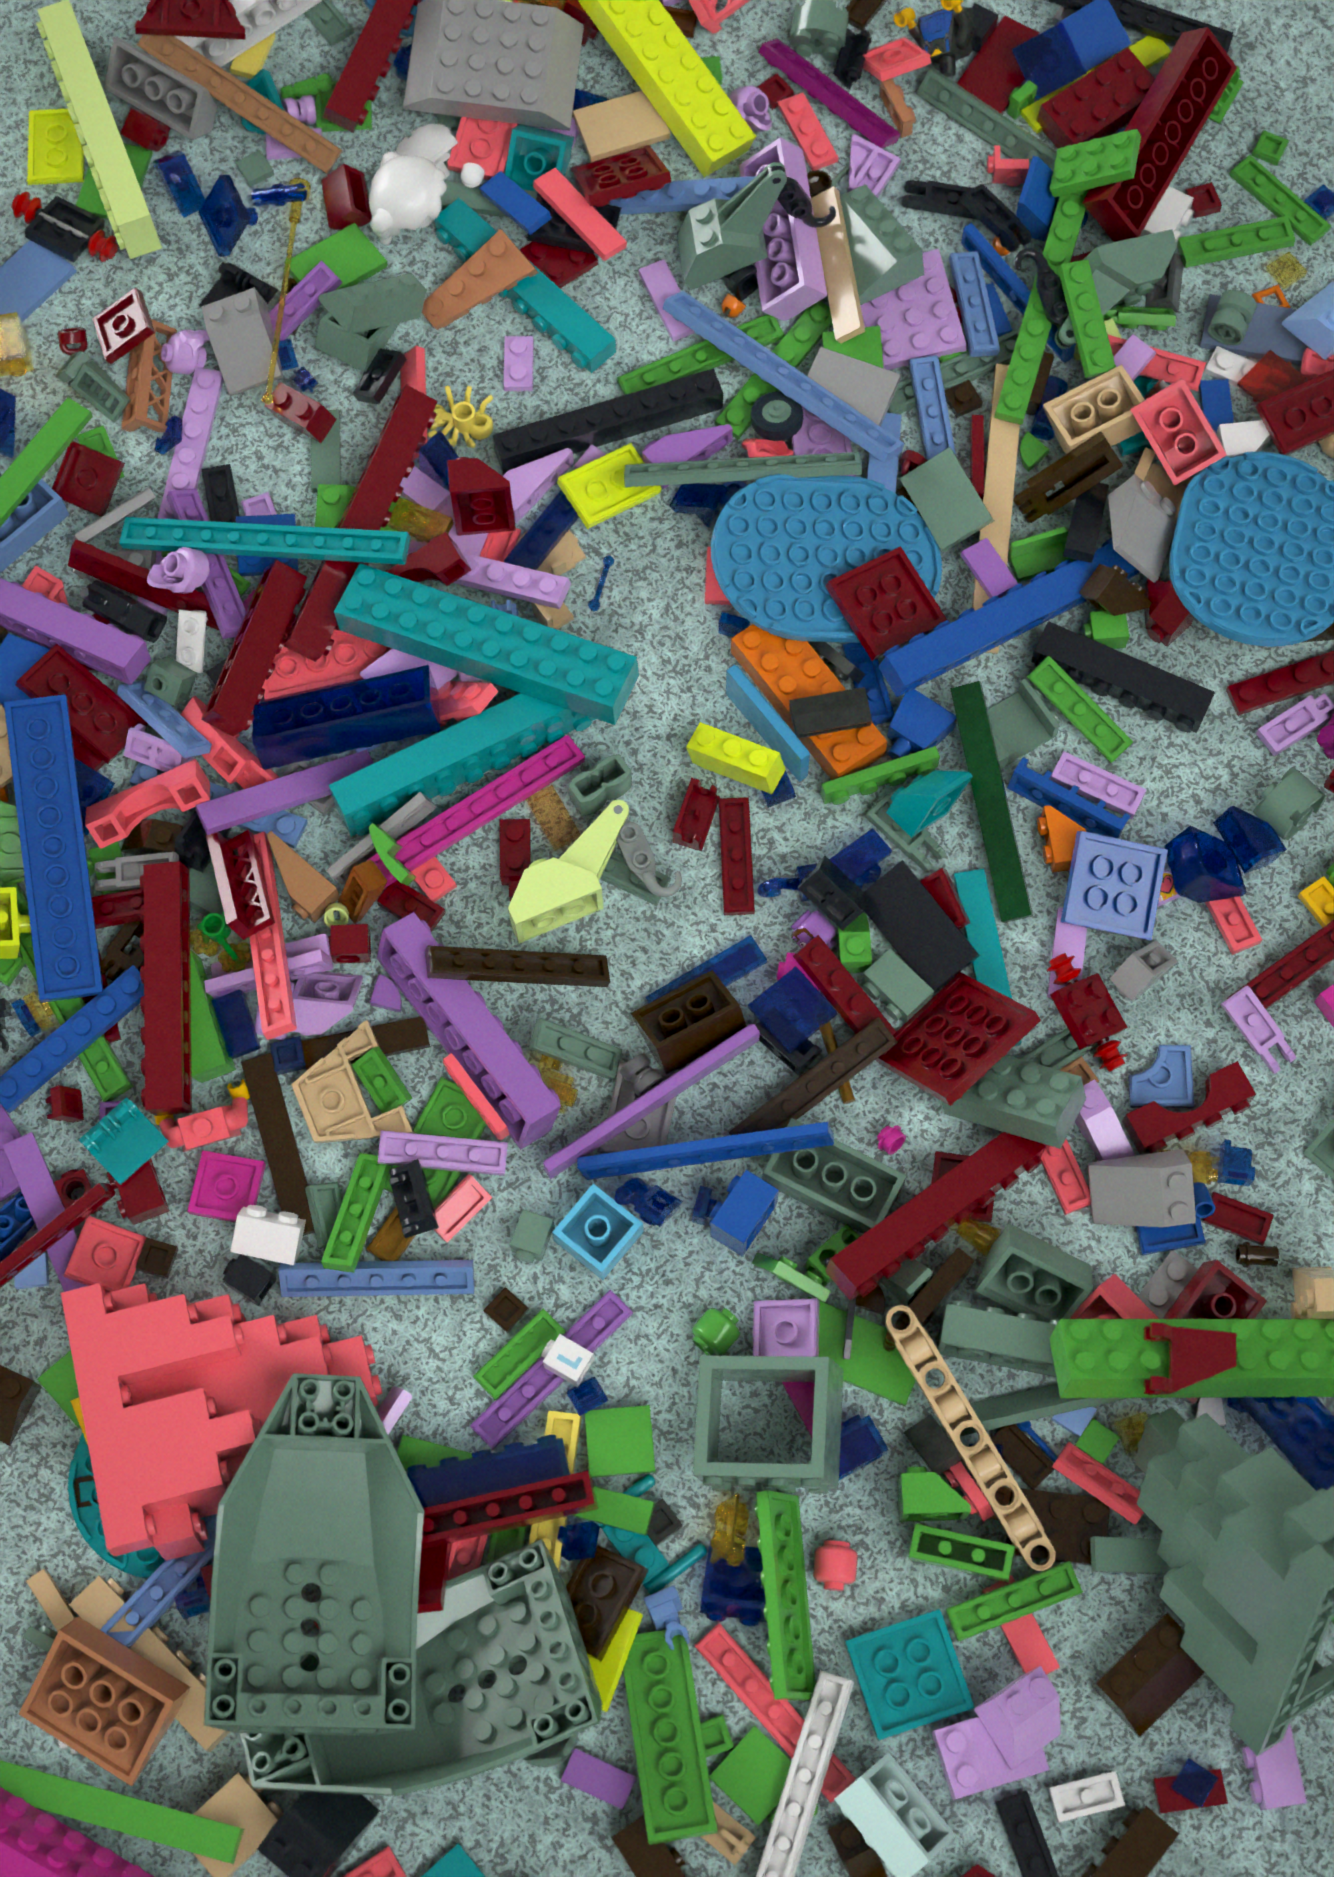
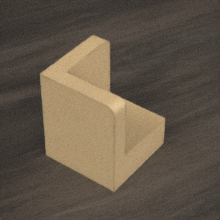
[531,602,574,630]

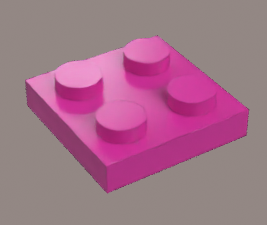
[187,1150,266,1223]

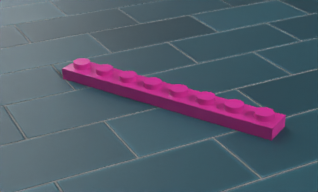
[367,734,585,888]

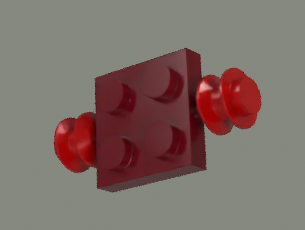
[1046,953,1128,1072]

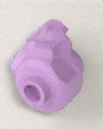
[729,86,772,132]
[161,329,210,375]
[147,547,210,594]

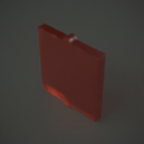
[1237,350,1307,403]

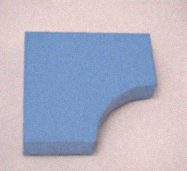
[1128,1045,1194,1108]

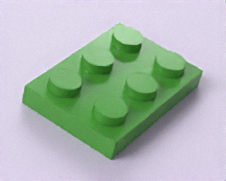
[1050,129,1141,198]

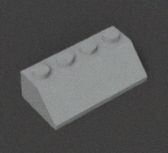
[104,37,217,140]

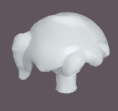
[369,151,447,245]

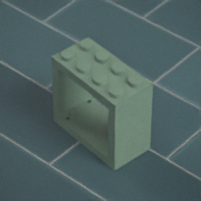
[693,1356,844,1494]

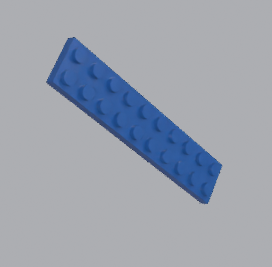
[4,694,103,1003]

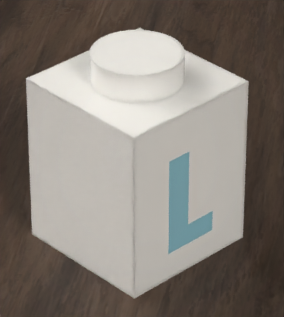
[541,1334,595,1387]

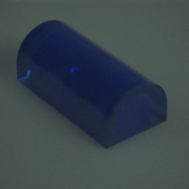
[1030,375,1068,441]

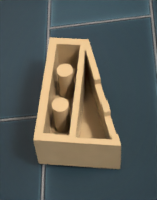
[1290,1267,1334,1319]

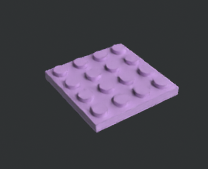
[861,249,967,370]

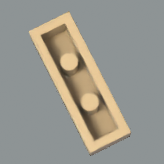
[26,1569,76,1632]

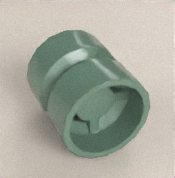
[1208,290,1257,346]

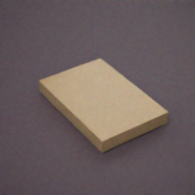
[573,90,670,162]

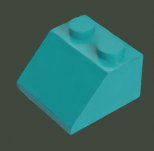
[505,124,574,191]
[886,770,973,838]

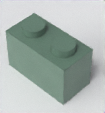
[862,948,934,1023]

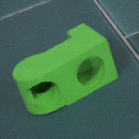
[804,1224,860,1287]

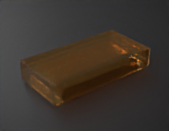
[526,785,581,851]

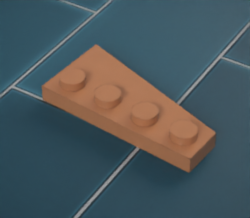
[422,229,539,330]

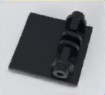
[199,262,278,308]

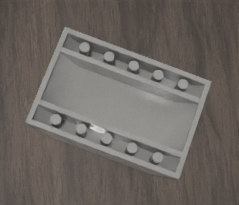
[403,0,584,131]

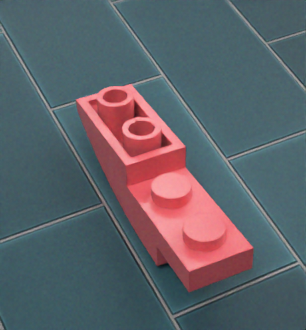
[180,696,279,789]

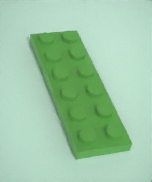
[755,1490,816,1701]
[623,1626,718,1845]

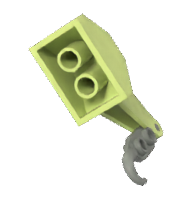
[508,800,682,943]

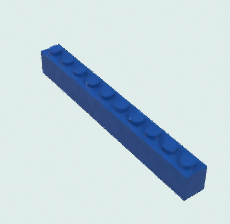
[878,537,1140,697]

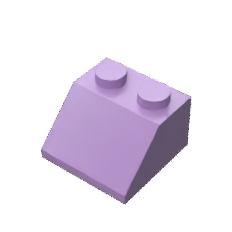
[974,1666,1061,1770]

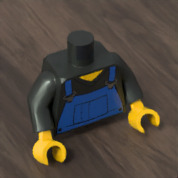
[893,0,976,77]

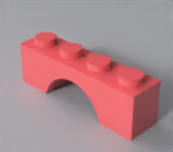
[85,758,210,849]

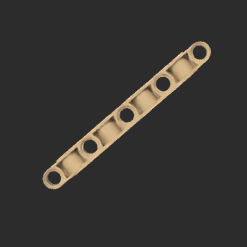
[885,1305,1055,1571]

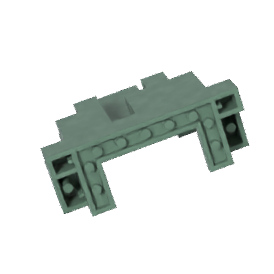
[1134,1407,1334,1756]

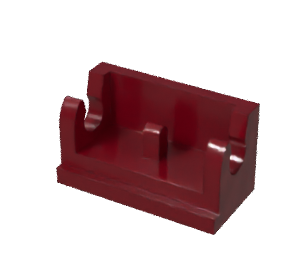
[673,777,720,851]

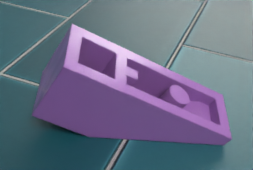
[642,424,733,489]

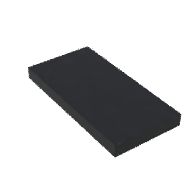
[864,860,980,993]

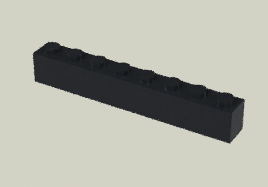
[492,368,723,475]

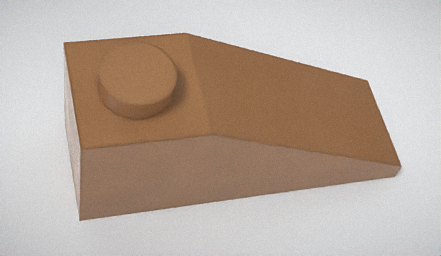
[267,831,340,923]

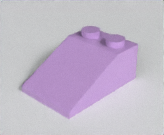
[931,1717,1050,1800]

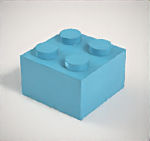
[552,1183,644,1280]

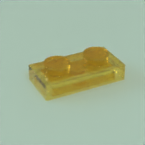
[388,498,454,543]

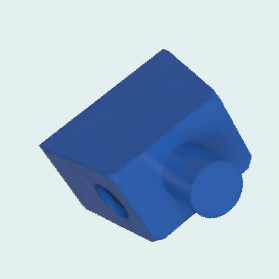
[887,689,957,760]

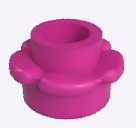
[877,1125,906,1155]

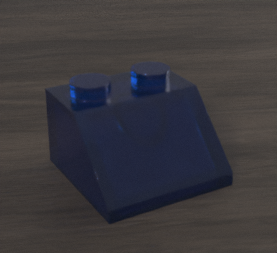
[1164,825,1247,903]

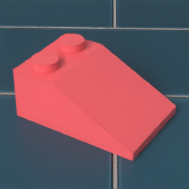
[1130,378,1227,486]

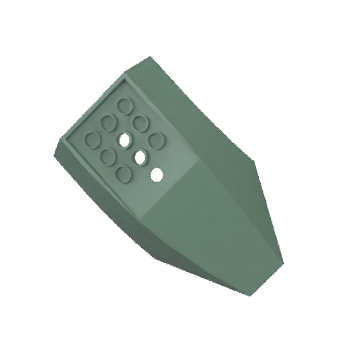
[204,1373,425,1736]
[240,1539,602,1796]

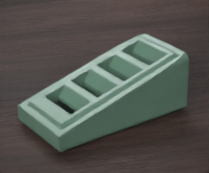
[70,361,131,423]

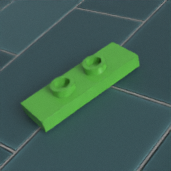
[473,1308,566,1401]

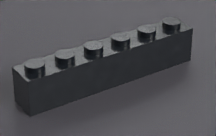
[1031,621,1215,733]

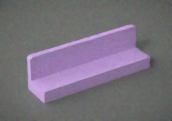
[204,934,333,999]

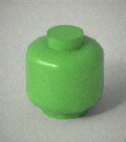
[692,1308,740,1356]

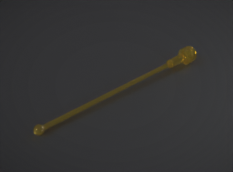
[262,178,311,405]

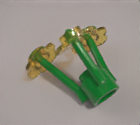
[190,912,252,972]

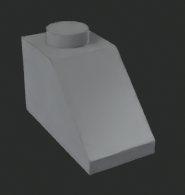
[1110,940,1178,1001]

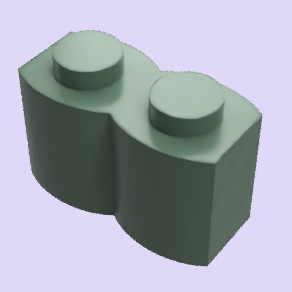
[569,754,632,816]

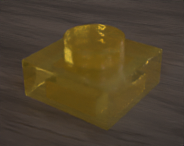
[23,991,54,1031]

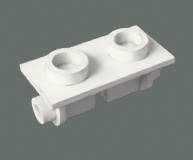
[176,610,208,673]

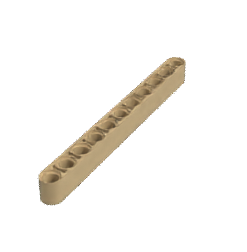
[972,364,1020,654]

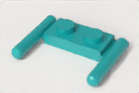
[597,1474,707,1595]

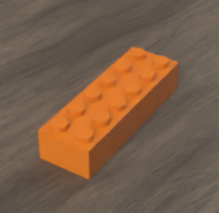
[731,624,887,780]

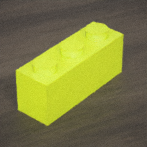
[686,722,786,794]

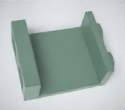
[987,678,1060,769]

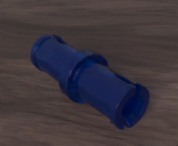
[251,183,307,207]

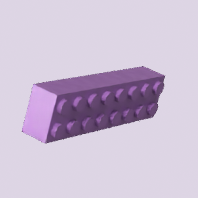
[376,912,561,1150]

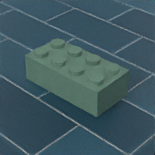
[941,1055,1086,1149]
[762,1118,907,1234]
[936,1301,1059,1377]

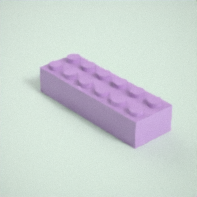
[739,138,828,321]

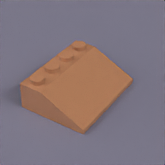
[19,1617,191,1786]

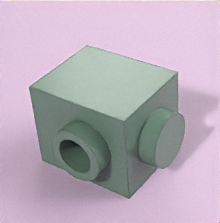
[144,657,197,706]

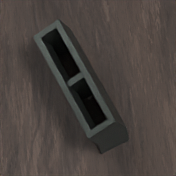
[789,687,872,739]

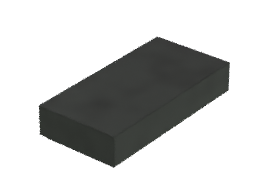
[904,1414,963,1475]

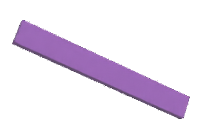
[543,1023,760,1179]

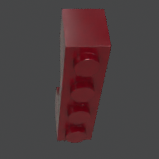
[385,532,472,587]
[1122,1061,1256,1155]

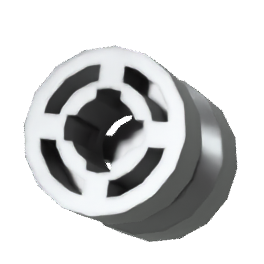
[620,1053,664,1097]

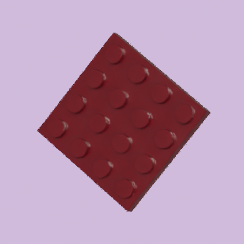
[876,972,1041,1106]

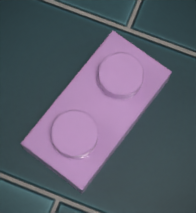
[504,336,534,391]

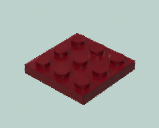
[570,145,672,207]
[825,546,947,661]

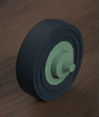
[751,391,803,441]

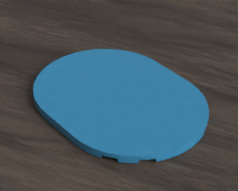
[1169,452,1334,647]
[711,474,942,643]

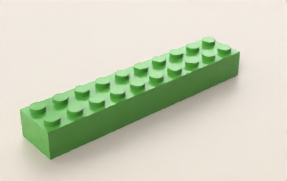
[1049,1319,1334,1398]

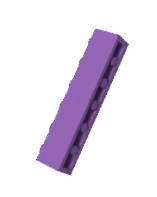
[0,578,151,685]

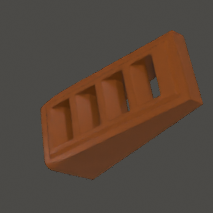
[338,860,387,924]

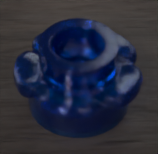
[292,366,319,393]

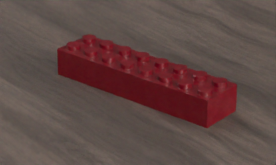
[1082,27,1237,242]

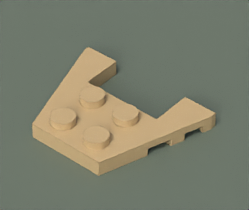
[291,1020,414,1144]

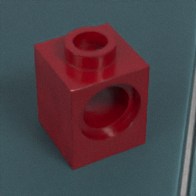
[120,108,171,152]
[328,924,371,964]
[54,1169,103,1215]

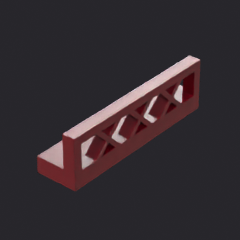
[206,830,275,940]

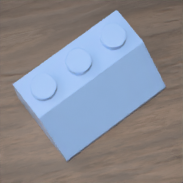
[1281,282,1334,360]

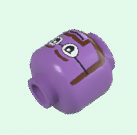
[791,910,837,949]

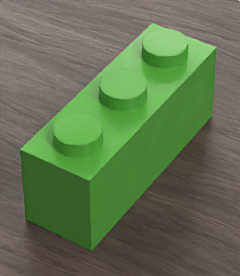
[909,1523,1015,1583]

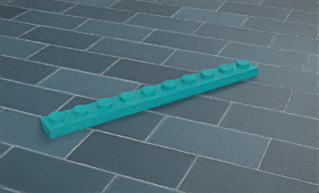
[119,517,411,565]

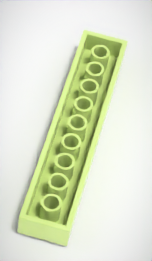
[36,0,162,259]

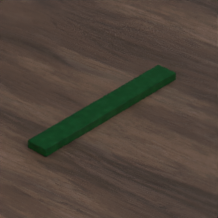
[950,681,1033,923]

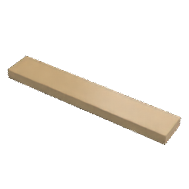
[811,186,865,344]

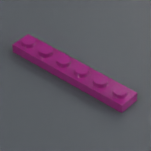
[758,38,901,149]

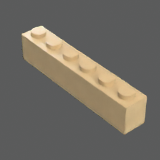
[69,1575,230,1752]

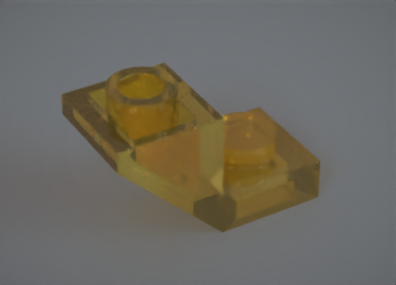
[538,1054,578,1114]

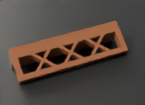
[122,319,177,432]

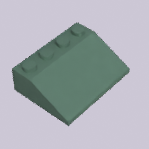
[840,184,924,305]

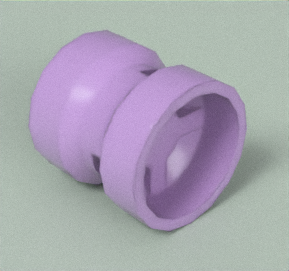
[282,95,316,124]

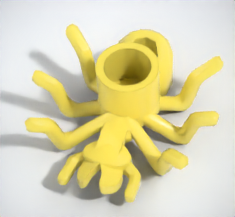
[427,386,493,448]

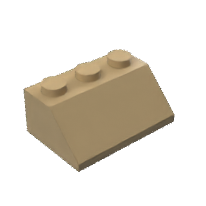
[1043,364,1145,454]

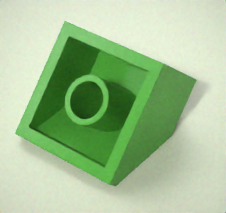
[897,1467,971,1522]

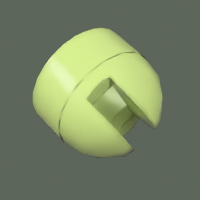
[324,902,349,928]

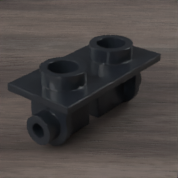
[833,28,872,89]

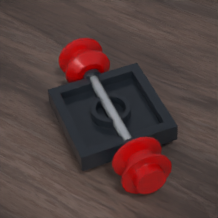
[12,191,118,262]

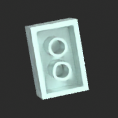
[835,1752,956,1877]

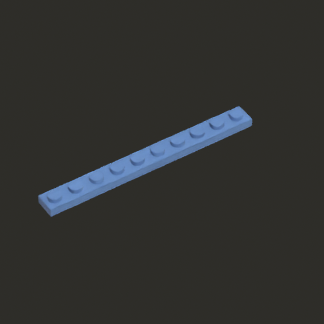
[663,291,905,463]

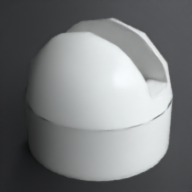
[461,163,485,188]

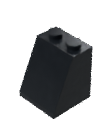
[257,1791,381,1877]

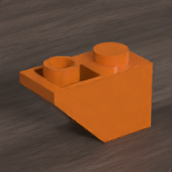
[1037,805,1086,873]

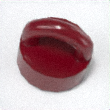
[57,327,88,355]
[899,450,928,477]

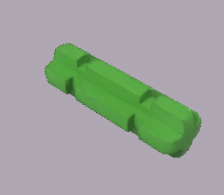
[281,73,333,100]

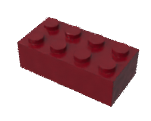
[1036,47,1155,148]

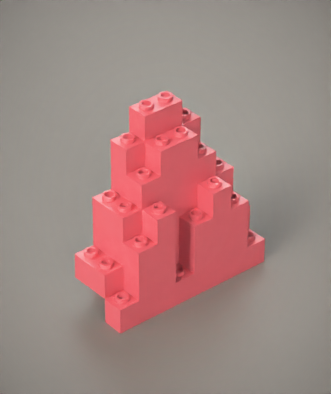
[61,1283,383,1561]

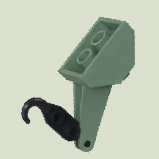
[677,162,836,290]
[1015,229,1177,349]

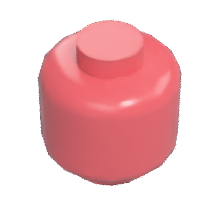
[813,1540,858,1591]

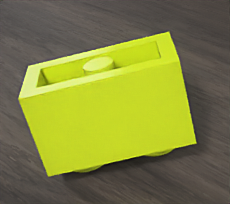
[0,887,31,959]

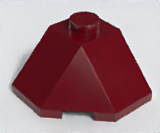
[1144,576,1194,647]

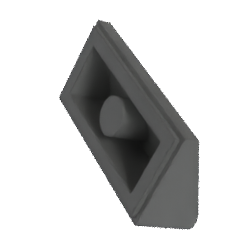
[1145,253,1184,312]

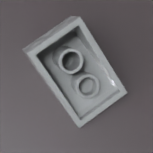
[202,288,284,396]
[1108,474,1176,583]
[1087,1149,1196,1227]

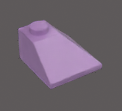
[291,972,363,1036]

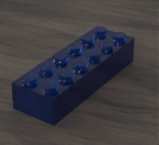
[252,665,440,770]

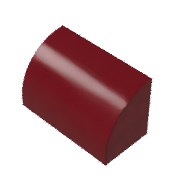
[321,163,372,230]

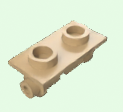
[700,1802,756,1865]

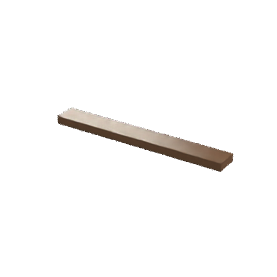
[137,34,343,174]

